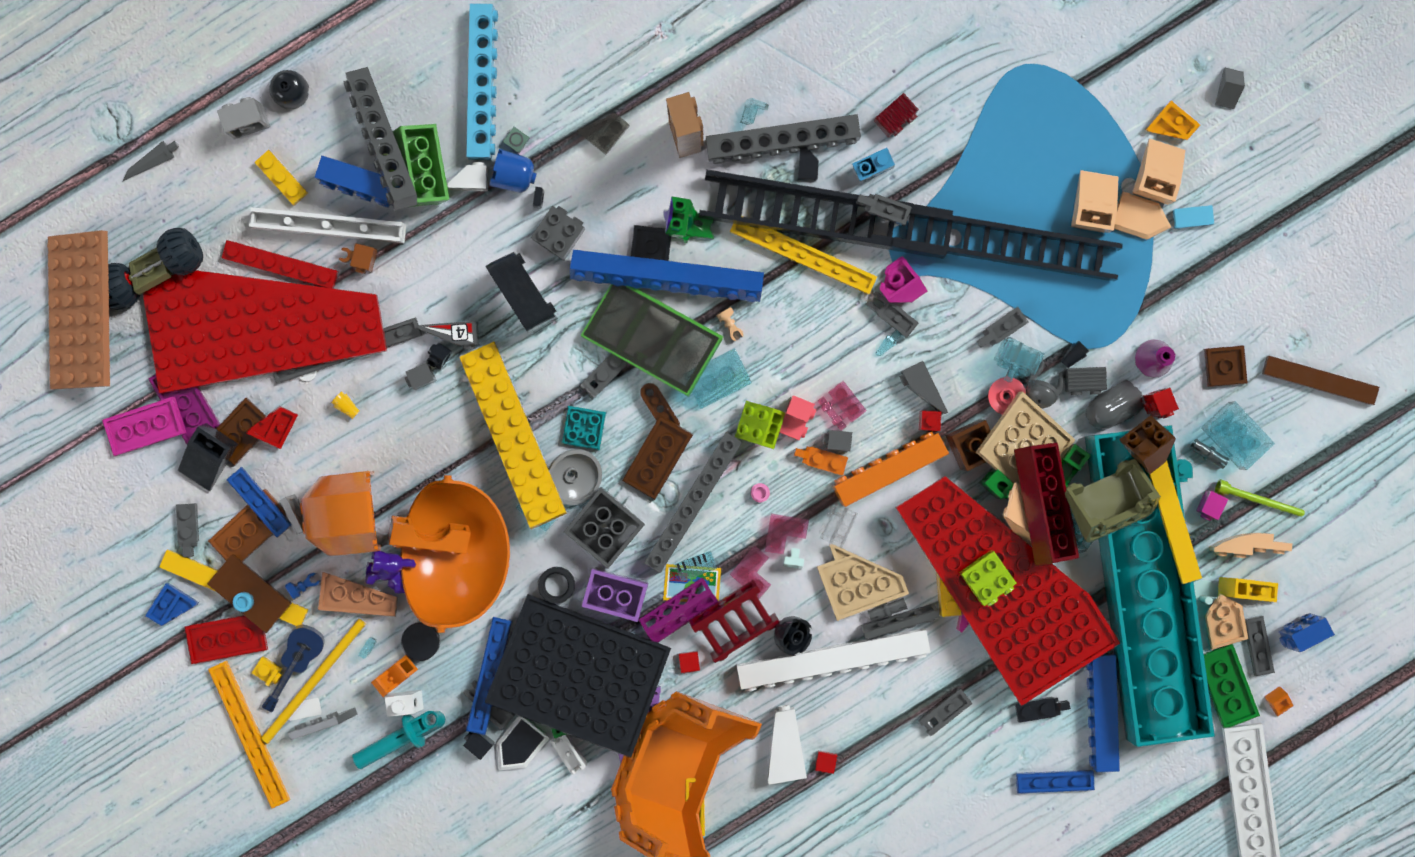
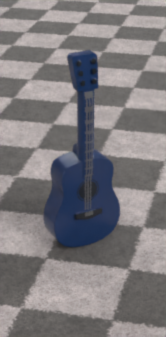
[262,625,325,712]

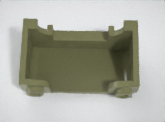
[1065,459,1161,543]

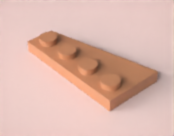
[318,572,398,617]

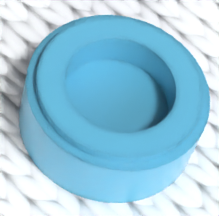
[233,592,254,612]

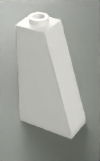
[768,704,807,785]

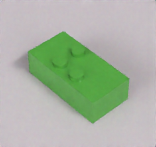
[393,124,450,207]

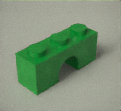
[1061,444,1091,488]

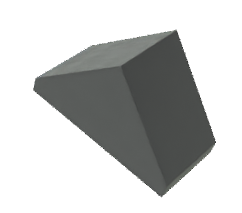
[1215,67,1245,109]

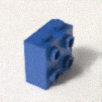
[1279,613,1335,653]

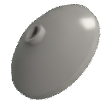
[548,449,602,505]

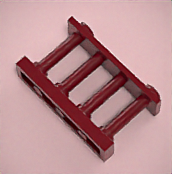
[688,580,779,663]

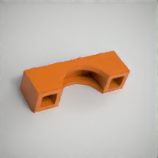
[388,516,471,555]

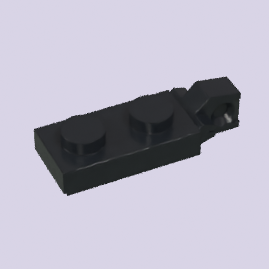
[1015,697,1071,723]

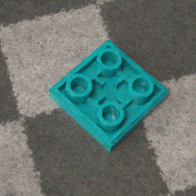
[562,406,606,450]

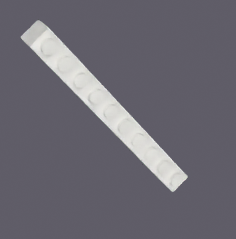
[736,628,931,691]

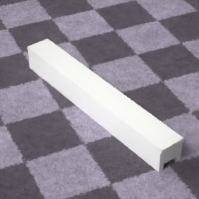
[249,207,406,244]

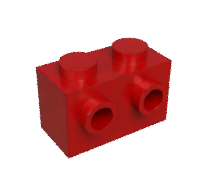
[1143,387,1179,419]

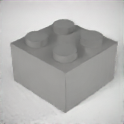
[217,97,271,139]

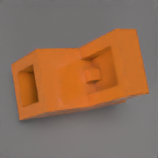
[371,655,418,697]

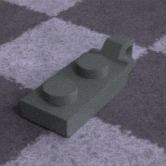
[856,194,912,226]
[976,307,1029,348]
[176,503,199,557]

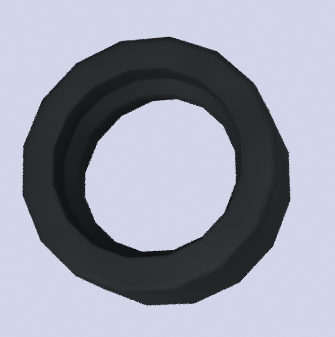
[538,567,575,604]

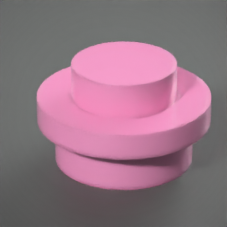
[751,483,770,502]

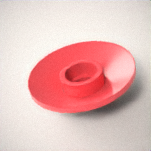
[988,377,1026,415]

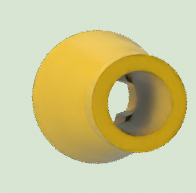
[331,391,360,419]

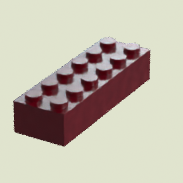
[1014,442,1079,566]

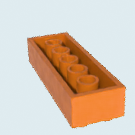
[832,431,949,507]

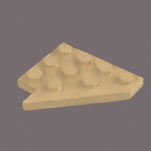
[817,543,909,621]

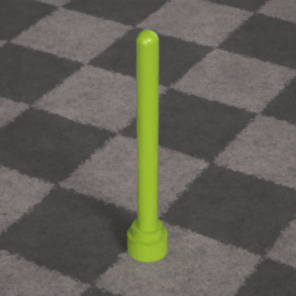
[1215,479,1305,517]

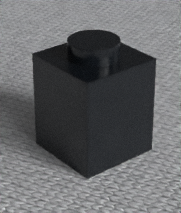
[463,732,495,760]

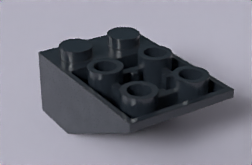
[178,423,238,491]

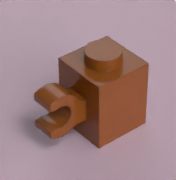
[339,243,378,274]

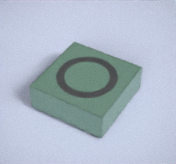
[503,127,530,154]

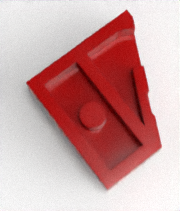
[246,406,298,449]

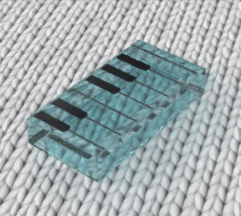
[675,551,717,582]

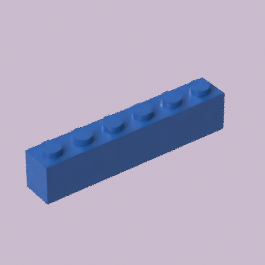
[1086,653,1120,772]

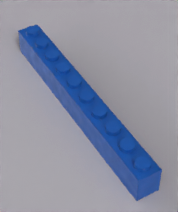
[570,249,764,302]

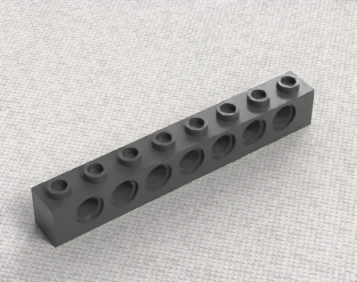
[343,67,417,211]
[706,114,861,164]
[644,432,742,573]

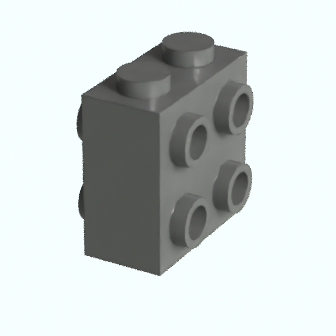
[531,206,585,261]

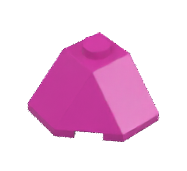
[880,256,928,303]

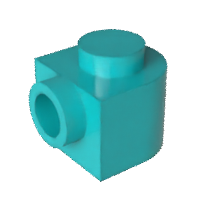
[1177,459,1193,482]

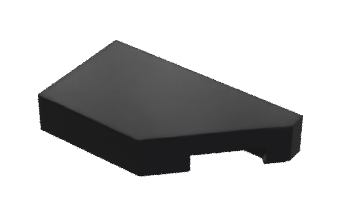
[798,147,819,180]

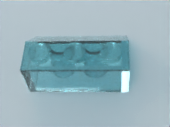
[683,348,752,409]

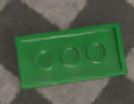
[1203,644,1260,728]

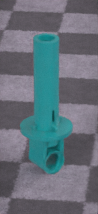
[352,711,445,769]

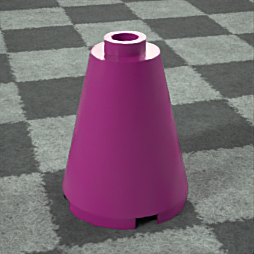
[1135,339,1175,378]

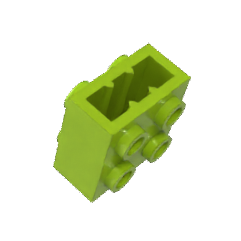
[735,401,785,449]
[959,550,1017,606]

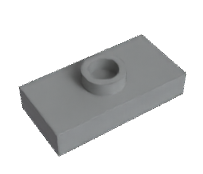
[280,494,304,534]

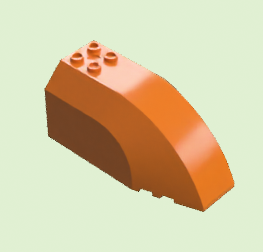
[300,471,382,556]

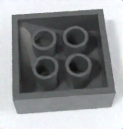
[564,487,645,569]

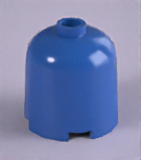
[489,148,537,193]

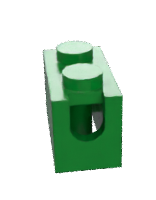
[979,469,1014,499]

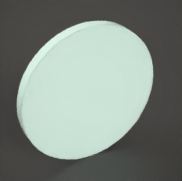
[1194,580,1218,618]

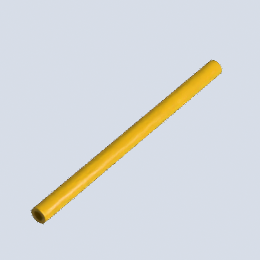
[261,619,366,744]

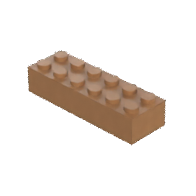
[666,92,704,158]

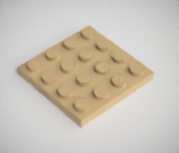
[976,392,1075,485]

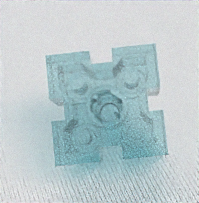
[994,337,1045,383]

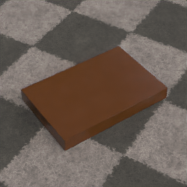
[216,398,266,465]

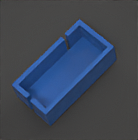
[315,155,401,208]

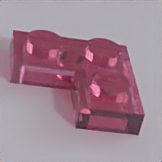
[765,513,809,555]
[730,545,771,599]

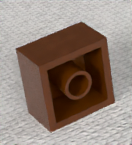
[945,419,991,471]

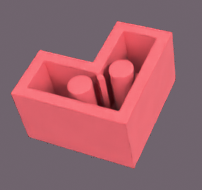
[779,395,817,440]

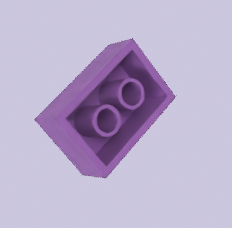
[582,568,649,622]

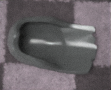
[1085,380,1144,430]

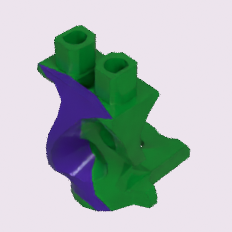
[663,196,714,243]

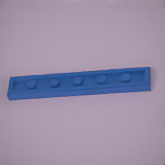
[466,617,512,735]

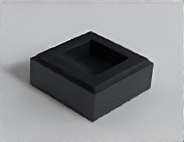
[533,186,545,209]

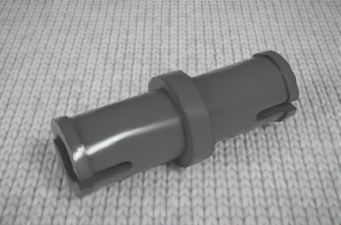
[1190,439,1229,469]
[868,598,908,622]

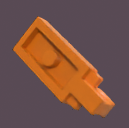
[794,446,848,476]

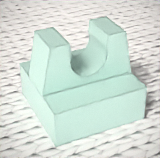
[783,548,804,569]

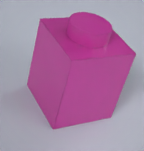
[1196,490,1229,521]

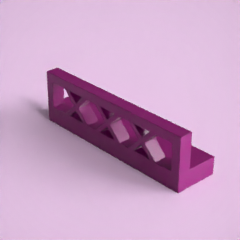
[639,577,718,643]

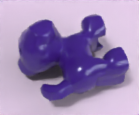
[365,550,416,594]

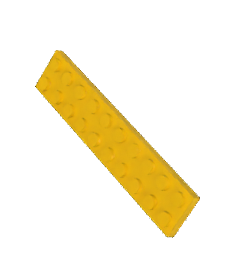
[459,341,567,529]

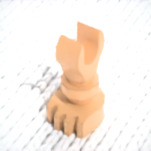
[716,307,743,341]

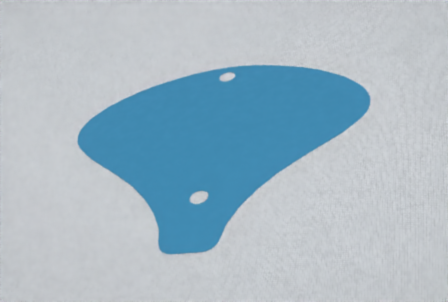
[889,64,1154,349]

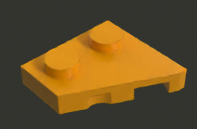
[1145,101,1200,140]

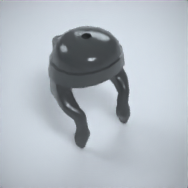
[1026,359,1065,409]

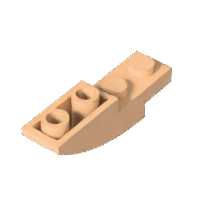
[1209,533,1292,558]

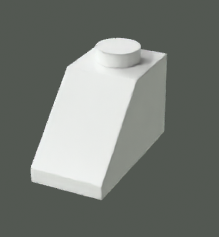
[447,162,489,191]

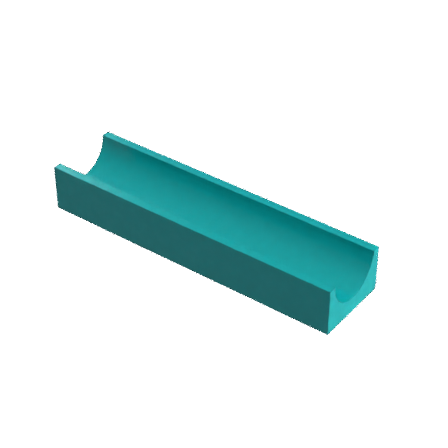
[1084,425,1215,747]

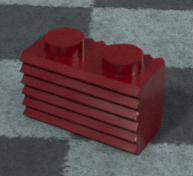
[874,93,919,138]

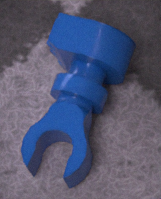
[285,573,321,600]

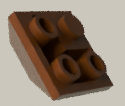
[1120,415,1176,474]

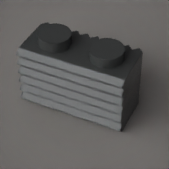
[1064,367,1107,395]

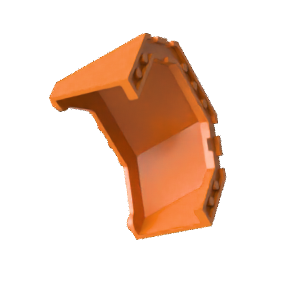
[611,691,762,857]

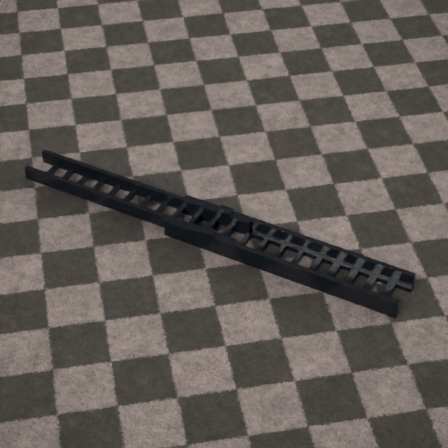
[699,169,1123,282]

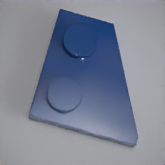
[145,583,199,626]

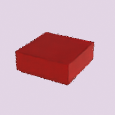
[679,651,700,673]
[815,750,837,774]

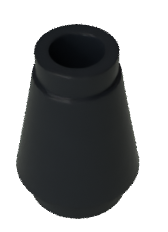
[1060,340,1089,368]

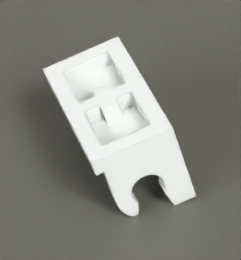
[551,734,587,775]

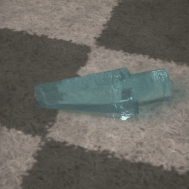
[876,330,901,356]

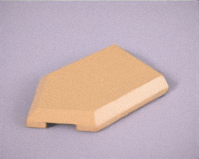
[1114,191,1171,240]
[1204,594,1248,650]

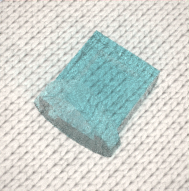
[740,98,769,125]

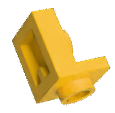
[252,656,283,687]

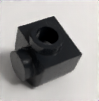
[427,343,452,370]

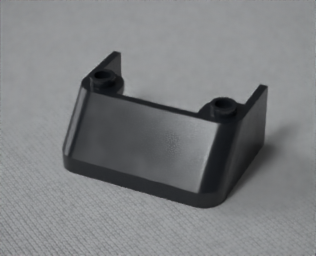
[485,252,558,335]

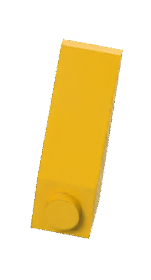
[1218,577,1278,602]

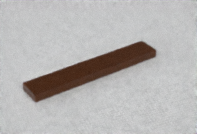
[1262,356,1380,405]

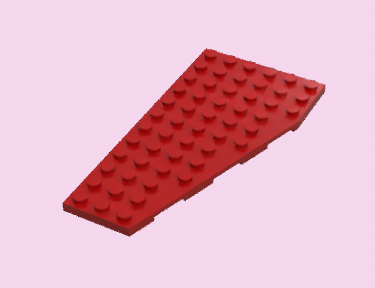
[143,270,387,394]
[895,476,1120,706]

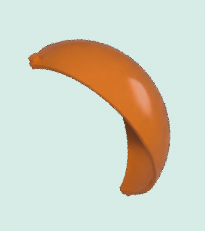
[401,475,510,633]

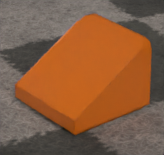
[1265,687,1293,716]

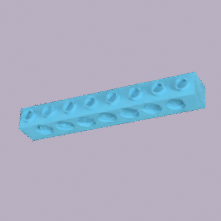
[467,4,498,160]

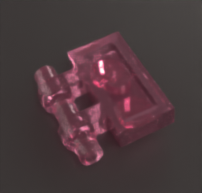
[818,381,867,431]

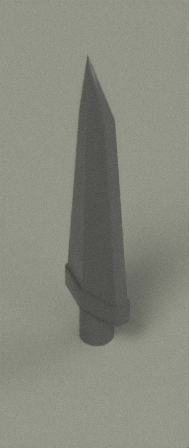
[123,141,179,181]

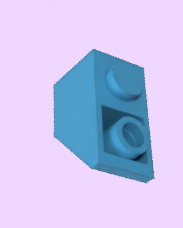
[852,148,895,181]

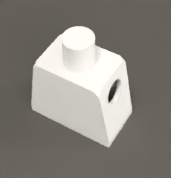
[385,690,424,717]

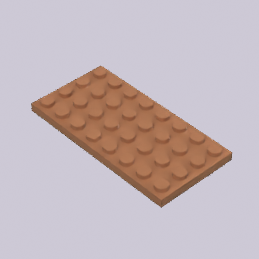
[47,230,110,389]

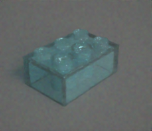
[1201,401,1275,470]

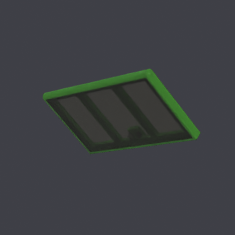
[580,284,723,397]

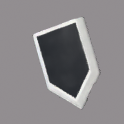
[496,716,550,771]

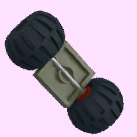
[108,228,203,310]

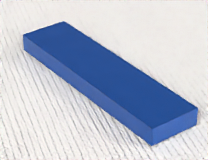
[227,467,292,538]
[1016,770,1095,793]

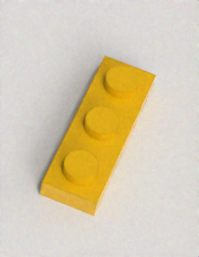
[254,149,308,206]

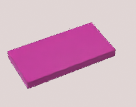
[102,397,186,456]

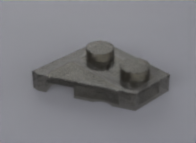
[577,113,630,155]

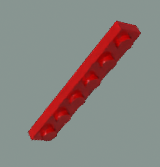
[222,240,339,289]

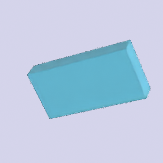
[1173,205,1214,229]

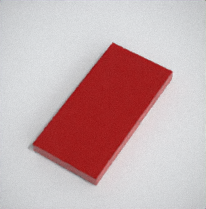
[185,615,268,664]

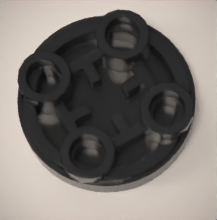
[401,622,440,661]

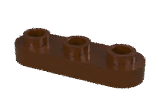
[640,383,680,426]

